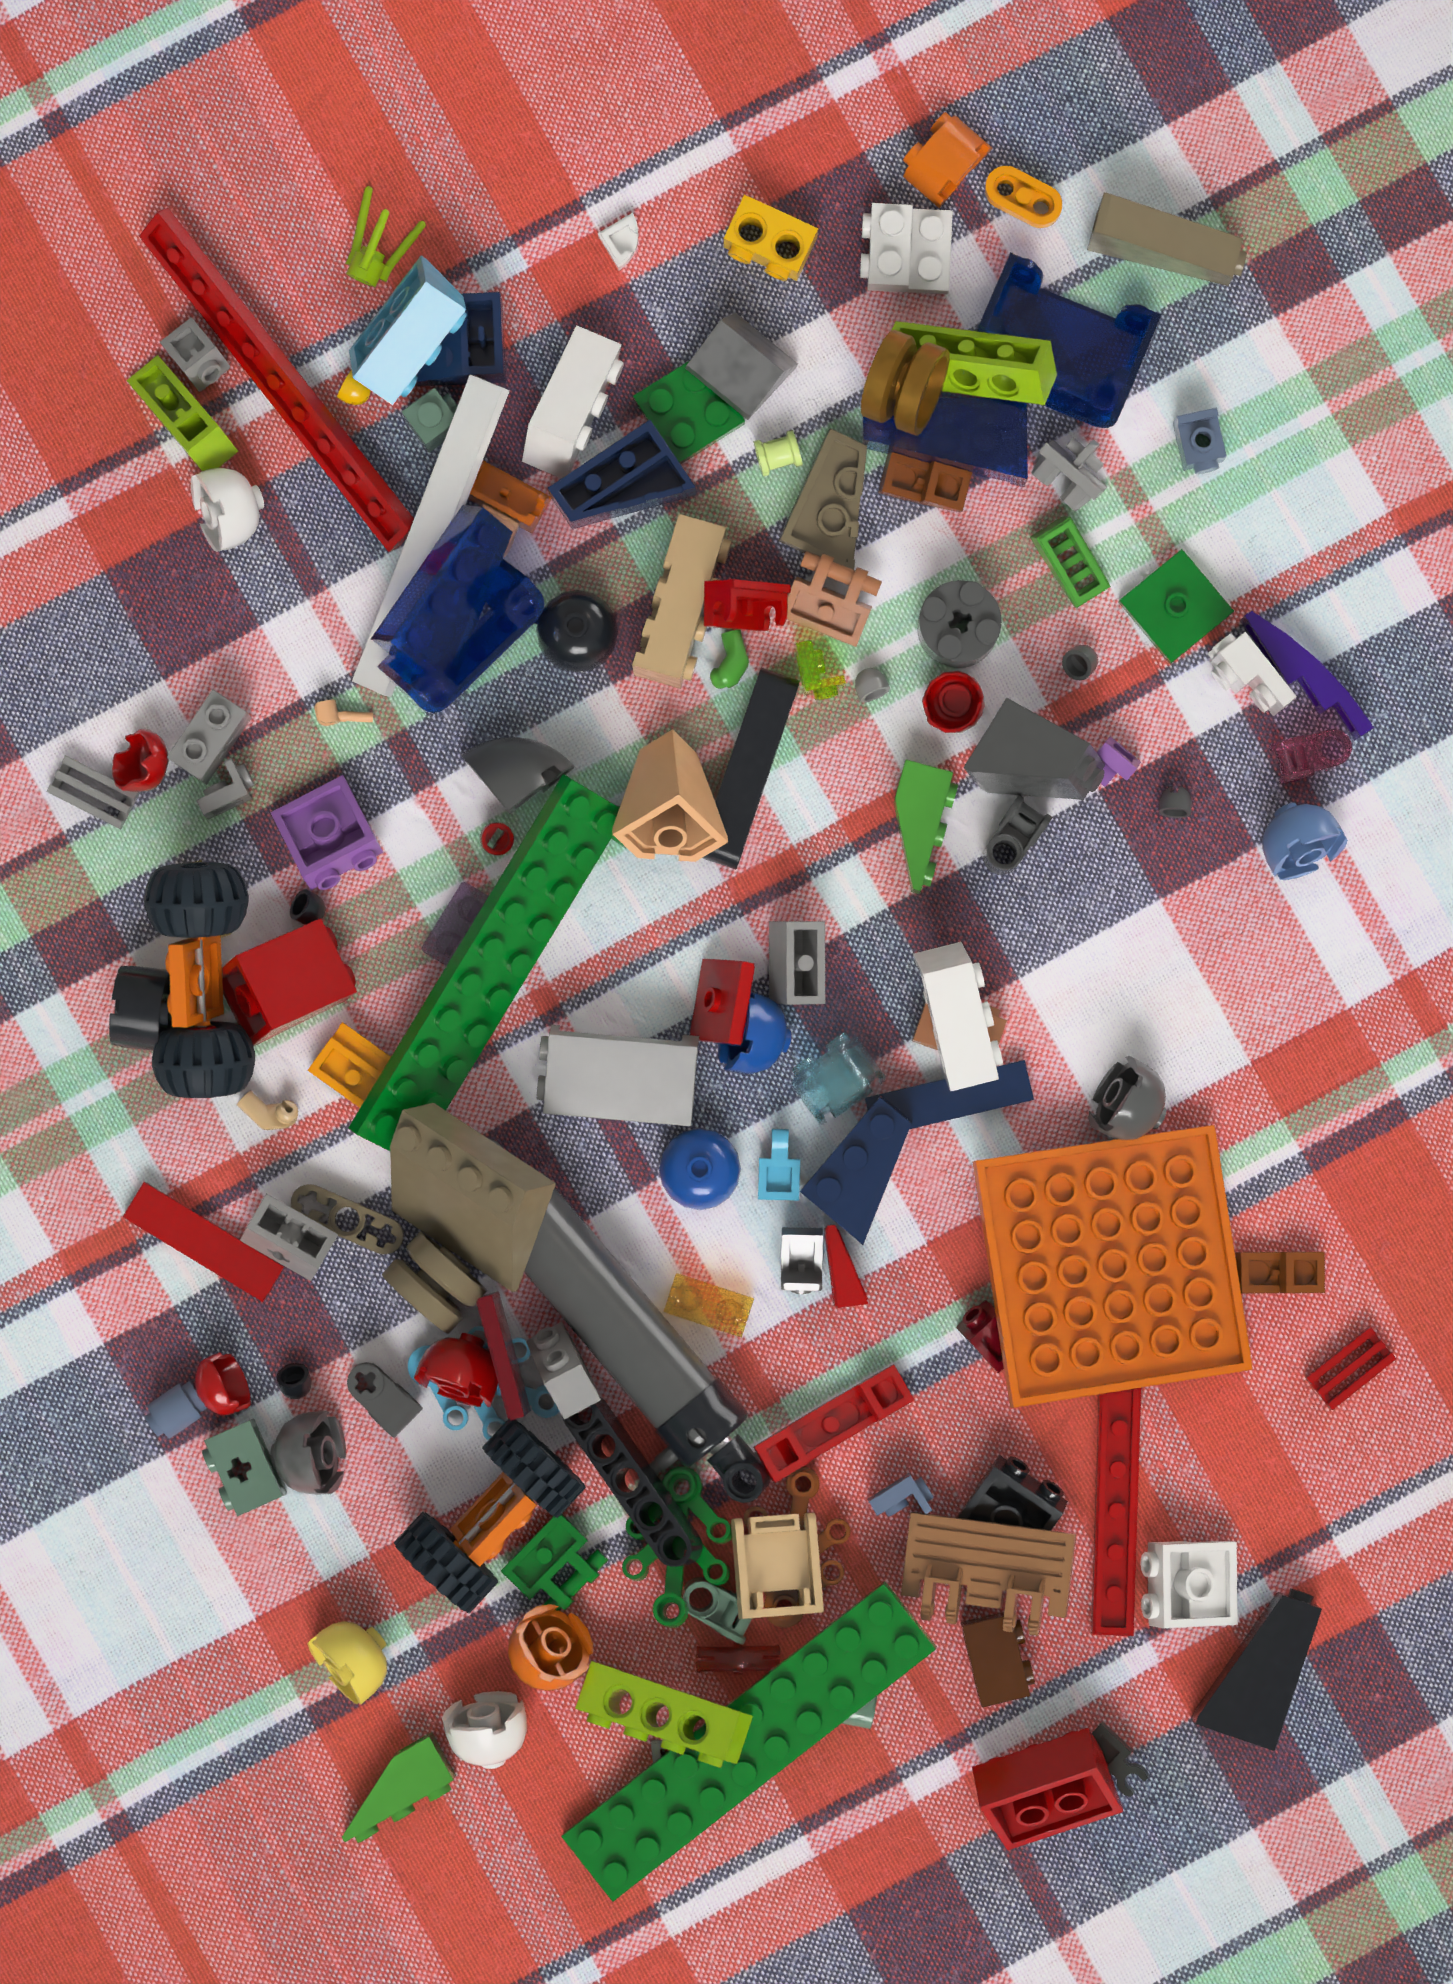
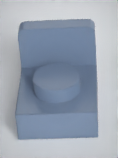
[867,1473,934,1517]

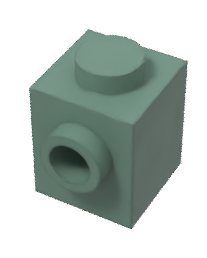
[401,388,457,453]

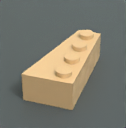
[632,514,732,689]

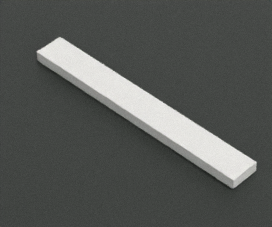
[352,375,510,697]

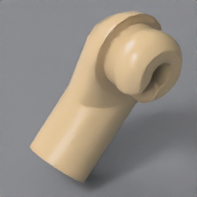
[237,1090,299,1130]

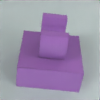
[1097,736,1141,787]

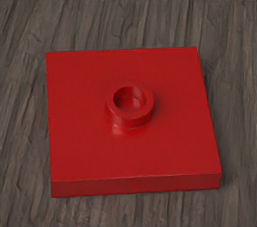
[690,959,755,1045]

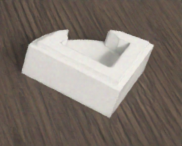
[598,213,639,270]

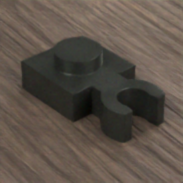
[1092,1721,1149,1797]

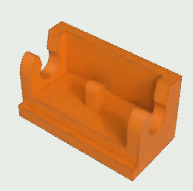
[468,460,551,533]

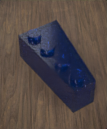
[861,398,1028,487]

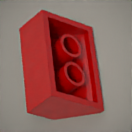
[972,1728,1123,1851]

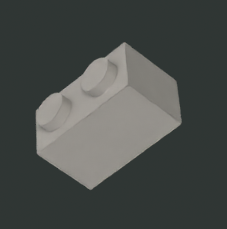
[769,921,825,1005]

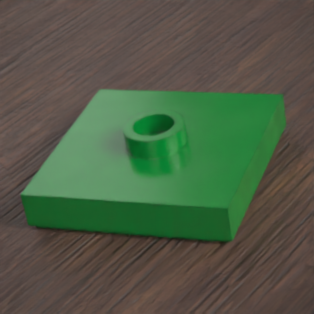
[1118,549,1234,664]

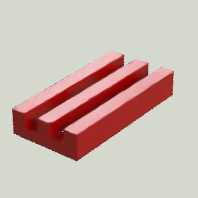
[1305,1326,1396,1410]

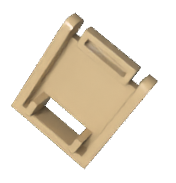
[731,1513,824,1619]

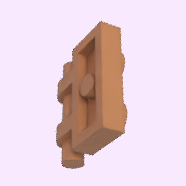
[787,551,882,647]

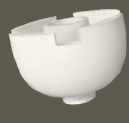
[191,468,264,552]
[442,1691,527,1769]

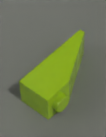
[126,355,239,471]

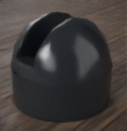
[290,889,326,925]
[276,1363,311,1399]

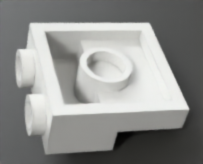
[860,203,953,294]
[1207,632,1297,716]
[1140,1541,1238,1629]

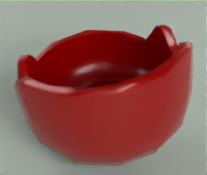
[922,671,985,733]
[112,729,169,792]
[195,1353,251,1416]

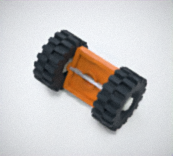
[394,1419,586,1613]

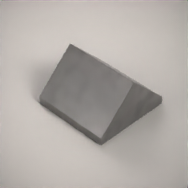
[685,313,798,420]

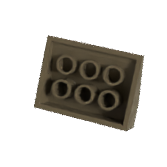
[390,1103,556,1292]

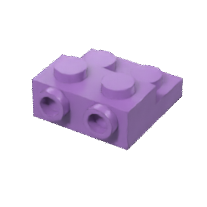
[270,775,384,890]

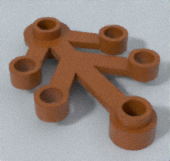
[744,1466,850,1628]

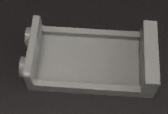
[536,1024,699,1126]

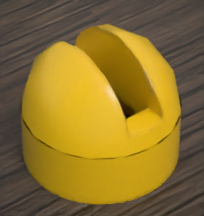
[337,370,371,406]

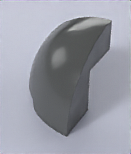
[461,737,575,814]

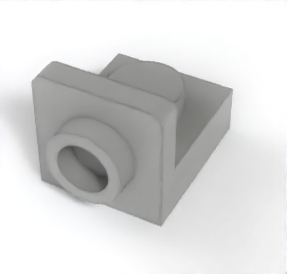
[160,317,230,391]
[196,758,255,820]

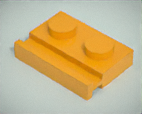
[307,1022,391,1108]

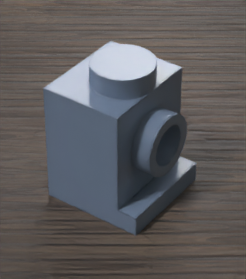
[1173,407,1227,474]

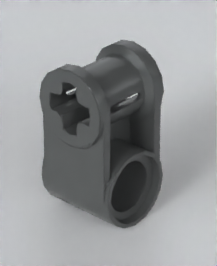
[983,795,1053,875]
[347,1362,423,1438]

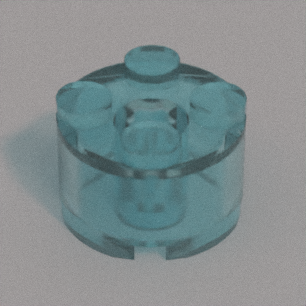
[791,1032,887,1125]

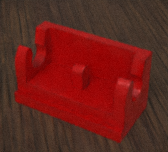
[704,579,791,631]

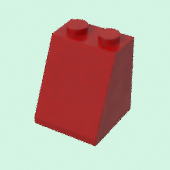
[222,918,357,1046]

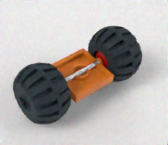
[144,862,255,1098]

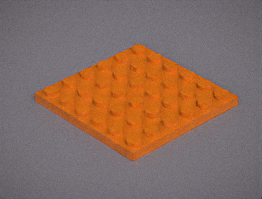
[972,1125,1253,1408]

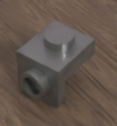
[781,1227,823,1294]

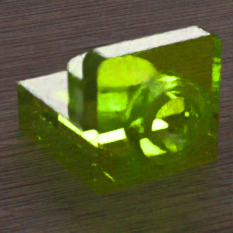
[794,640,846,700]

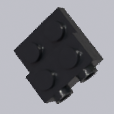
[956,1455,1068,1530]

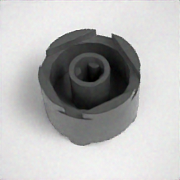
[917,580,1002,668]

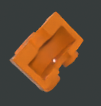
[903,112,993,208]

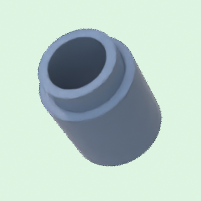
[144,1380,207,1439]

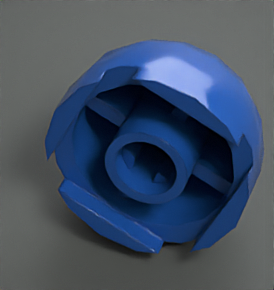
[718,991,791,1074]
[659,1128,741,1210]

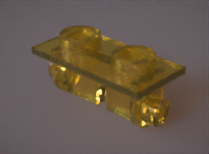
[663,1273,754,1338]

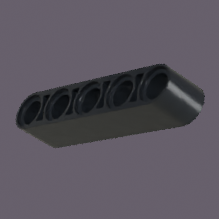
[703,668,800,870]
[562,1397,703,1567]

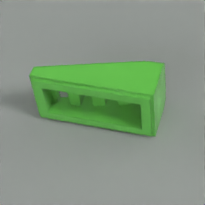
[1030,516,1111,608]

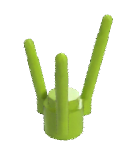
[345,186,426,288]

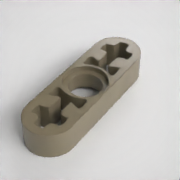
[291,1184,404,1254]

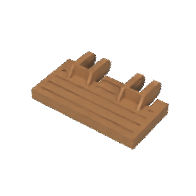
[901,1512,1076,1636]

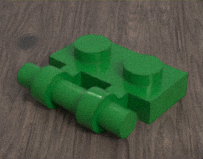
[501,1514,609,1611]

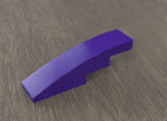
[1240,611,1374,741]

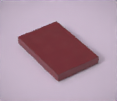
[476,1291,531,1421]

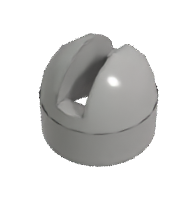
[855,668,890,703]

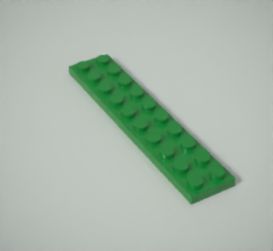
[348,774,619,1151]
[561,1581,937,1902]

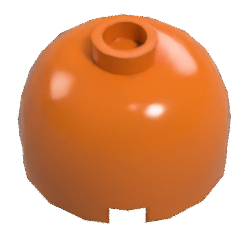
[508,1604,593,1691]

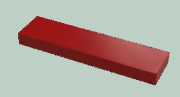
[123,1182,285,1302]

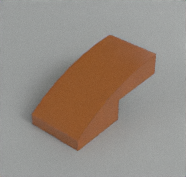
[878,452,972,512]
[1235,1252,1325,1294]

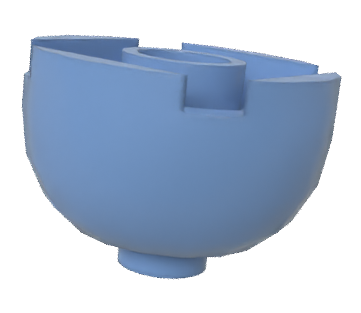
[1262,803,1348,880]

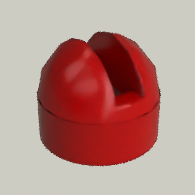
[480,822,514,855]

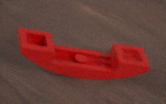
[753,1364,914,1483]

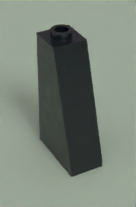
[1191,1588,1322,1751]

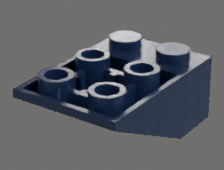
[380,292,506,387]

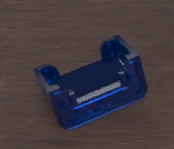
[977,252,1162,428]
[377,552,544,717]

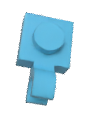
[758,1129,800,1201]

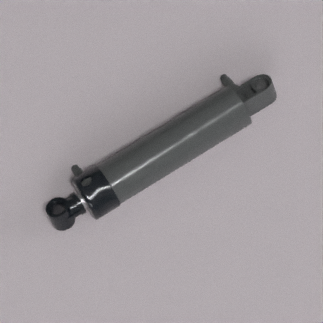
[488,1138,772,1503]

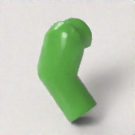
[710,629,749,689]

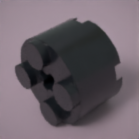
[109,965,172,1051]

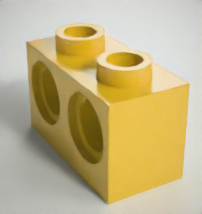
[724,194,818,281]

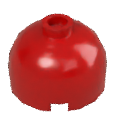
[414,1333,498,1407]

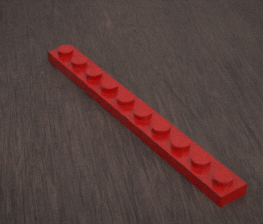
[139,208,414,552]

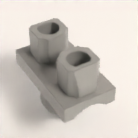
[1031,438,1107,511]

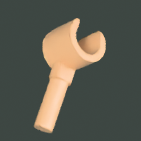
[314,699,373,726]

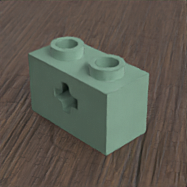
[202,1418,287,1517]

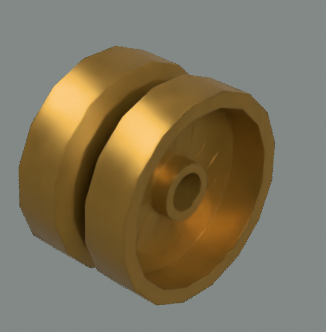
[861,330,950,436]

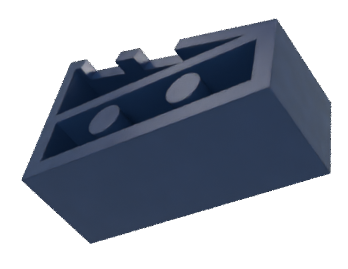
[548,420,696,530]
[800,1095,913,1245]

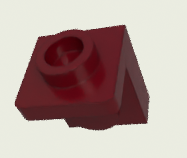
[956,1300,1004,1373]

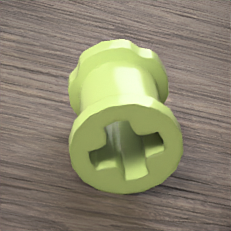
[753,430,803,477]

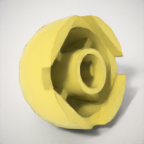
[307,1621,387,1705]

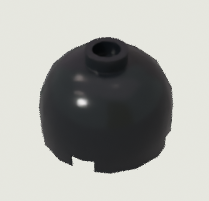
[536,590,618,672]

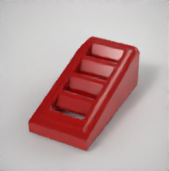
[824,1225,868,1308]

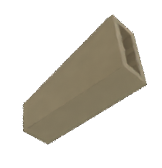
[1087,192,1247,286]

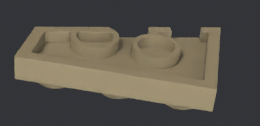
[778,428,867,570]

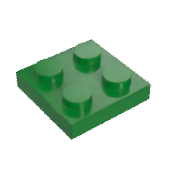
[633,361,745,464]

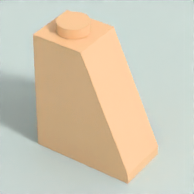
[612,729,728,862]

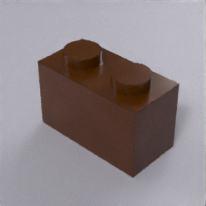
[960,1612,1035,1708]

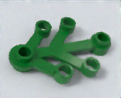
[622,1466,732,1628]

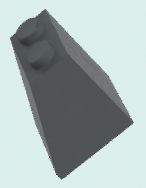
[964,698,1105,800]

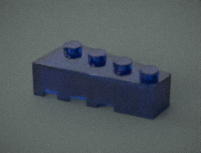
[371,505,513,691]

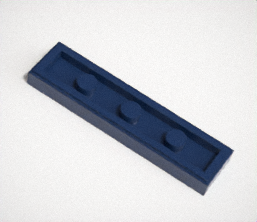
[865,1060,1034,1129]

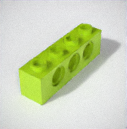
[891,321,1057,405]
[575,1661,753,1768]

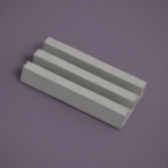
[46,755,140,830]

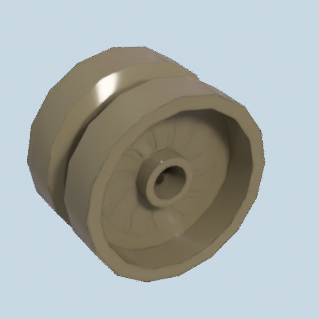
[381,1231,487,1334]

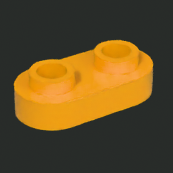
[985,166,1062,228]

